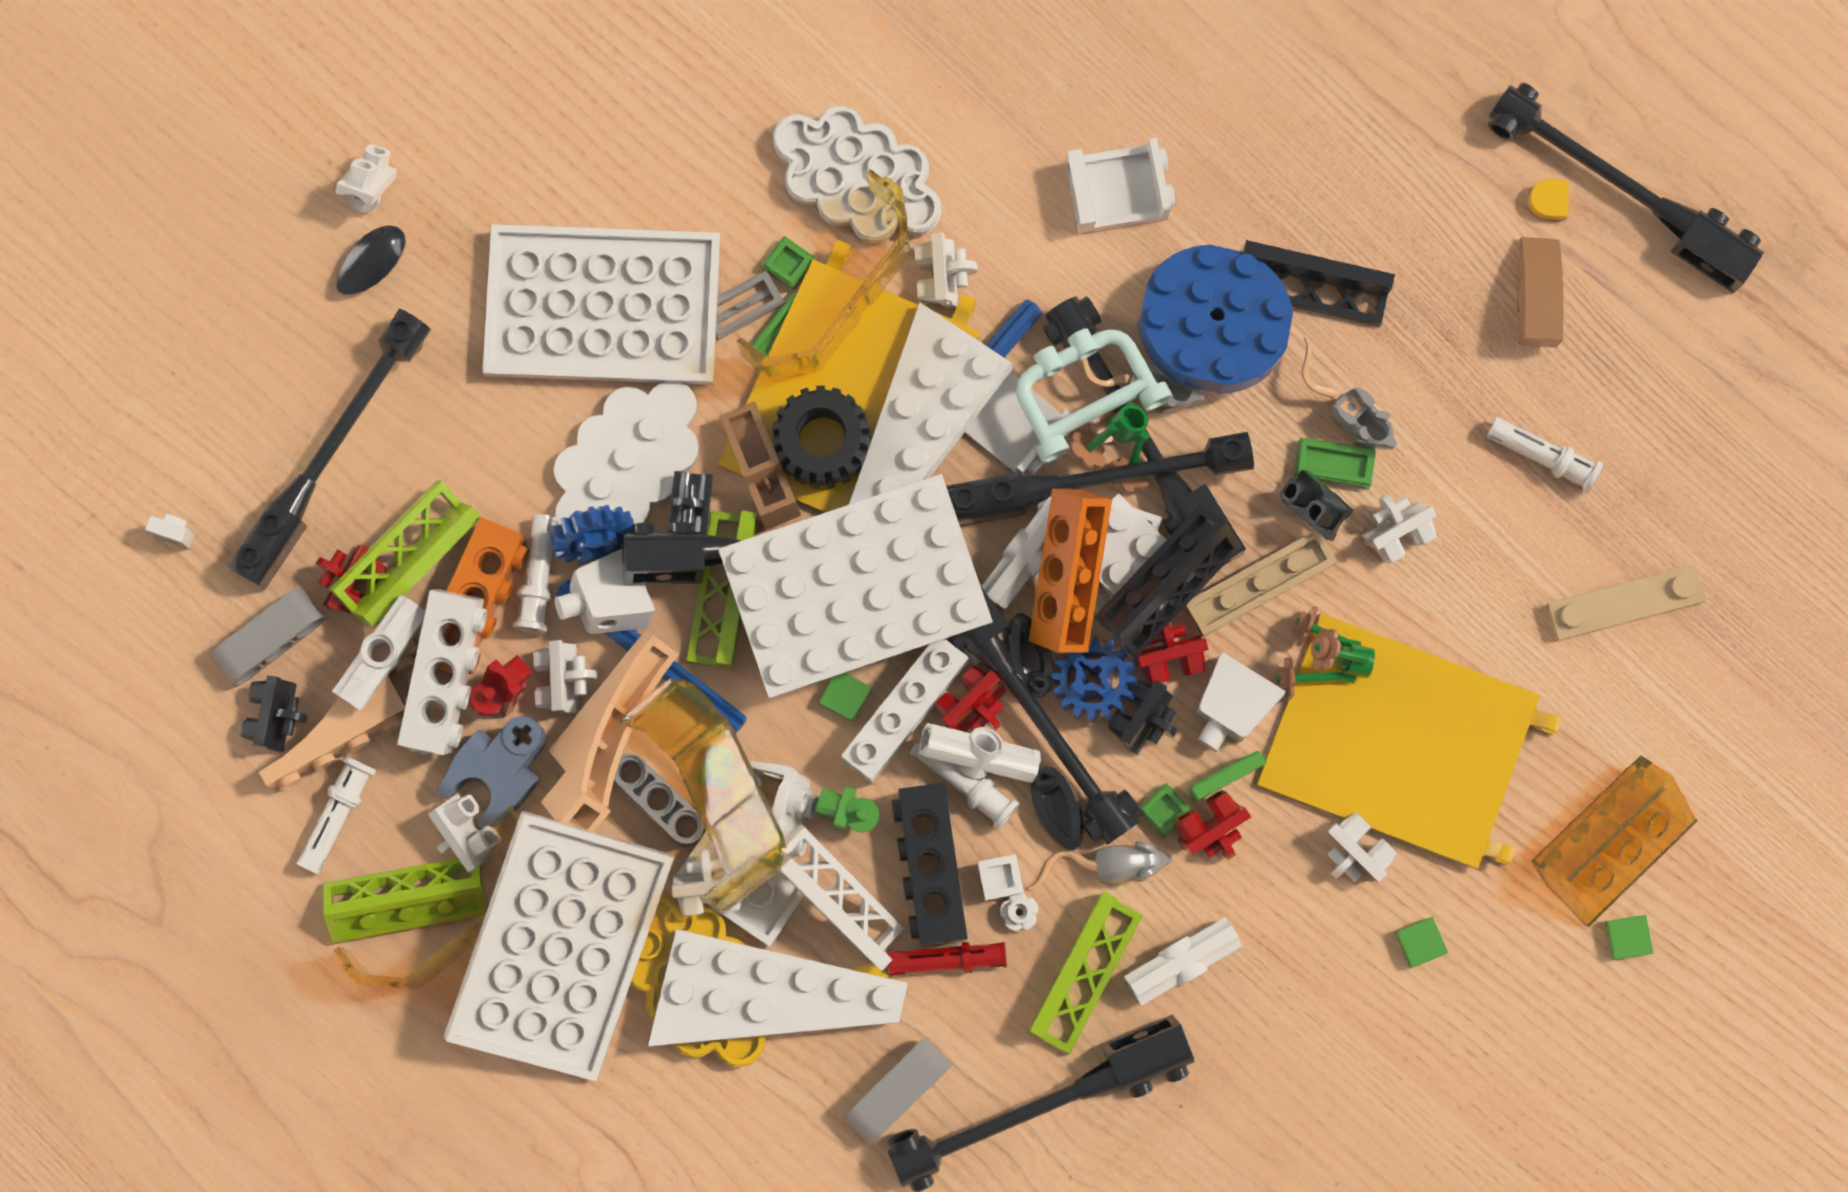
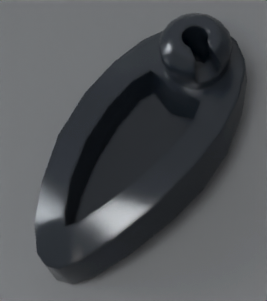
[336,225,406,295]
[1006,613,1054,698]
[1031,766,1084,851]

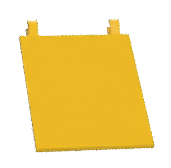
[717,239,980,513]
[1257,613,1562,869]

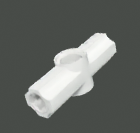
[981,497,1051,609]
[332,594,425,712]
[919,723,1041,783]
[1123,917,1242,1006]

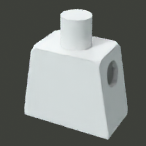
[555,549,655,634]
[1195,652,1286,752]

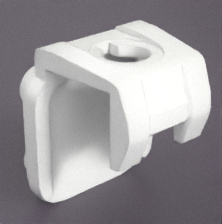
[733,761,819,858]

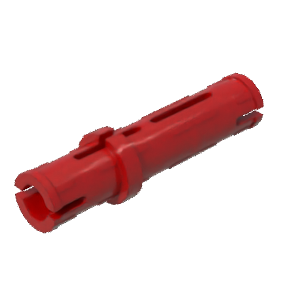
[887,942,1007,977]

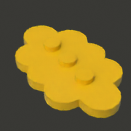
[631,896,766,1067]

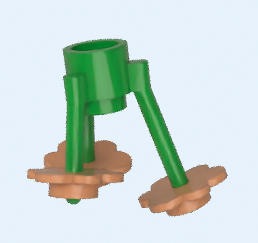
[1070,402,1149,493]
[1276,606,1375,700]

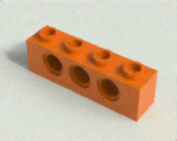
[1029,489,1112,653]
[437,517,529,677]

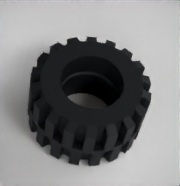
[772,385,871,489]

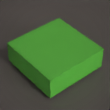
[762,236,815,290]
[819,673,871,722]
[1140,783,1191,839]
[1605,915,1653,960]
[1395,917,1448,969]

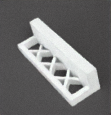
[767,824,904,971]

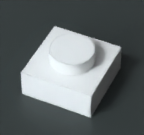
[145,514,195,549]
[977,854,1024,901]

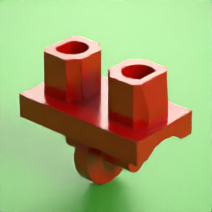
[316,545,387,614]
[1134,624,1209,685]
[469,655,532,718]
[935,666,1007,732]
[1175,790,1251,860]

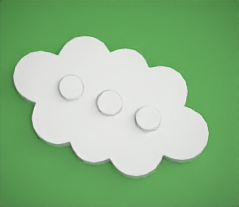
[773,106,942,244]
[554,382,699,525]

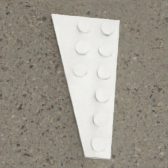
[849,303,1013,505]
[648,929,908,1047]

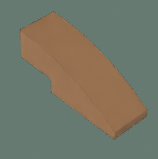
[1517,237,1564,348]
[719,401,801,530]

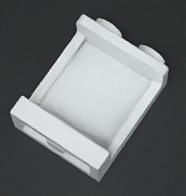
[1065,138,1175,234]

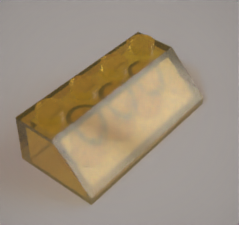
[1531,755,1698,927]

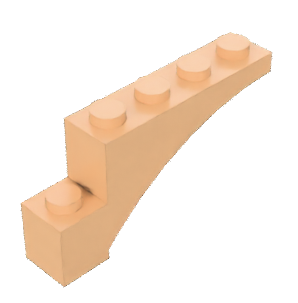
[259,615,418,791]
[541,629,679,832]

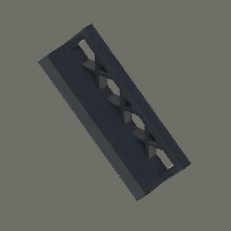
[1241,240,1395,327]
[1094,504,1242,659]

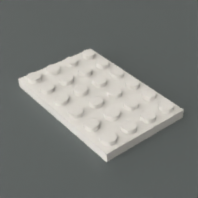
[482,224,721,385]
[718,474,993,699]
[444,811,674,1081]

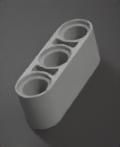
[211,587,325,686]
[614,754,706,847]
[843,1036,953,1146]

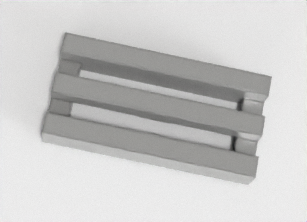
[716,270,785,341]

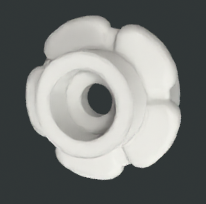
[1000,893,1038,931]

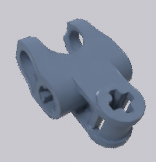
[436,716,546,829]

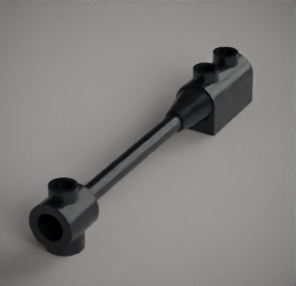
[1488,83,1764,293]
[1043,296,1246,566]
[227,308,431,591]
[946,431,1254,527]
[622,522,741,586]
[948,585,1143,845]
[887,1014,1195,1192]

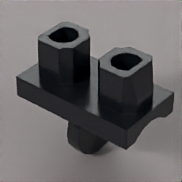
[1280,469,1354,541]
[668,471,713,534]
[240,675,308,752]
[1108,680,1178,756]

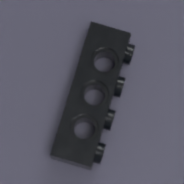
[891,782,968,947]

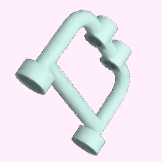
[1016,328,1173,464]

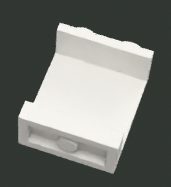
[964,365,1071,475]

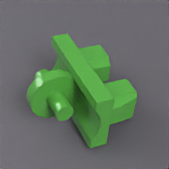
[815,786,879,833]

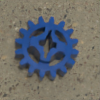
[550,505,634,564]
[1051,637,1137,723]

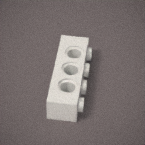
[397,589,487,755]
[841,639,969,785]

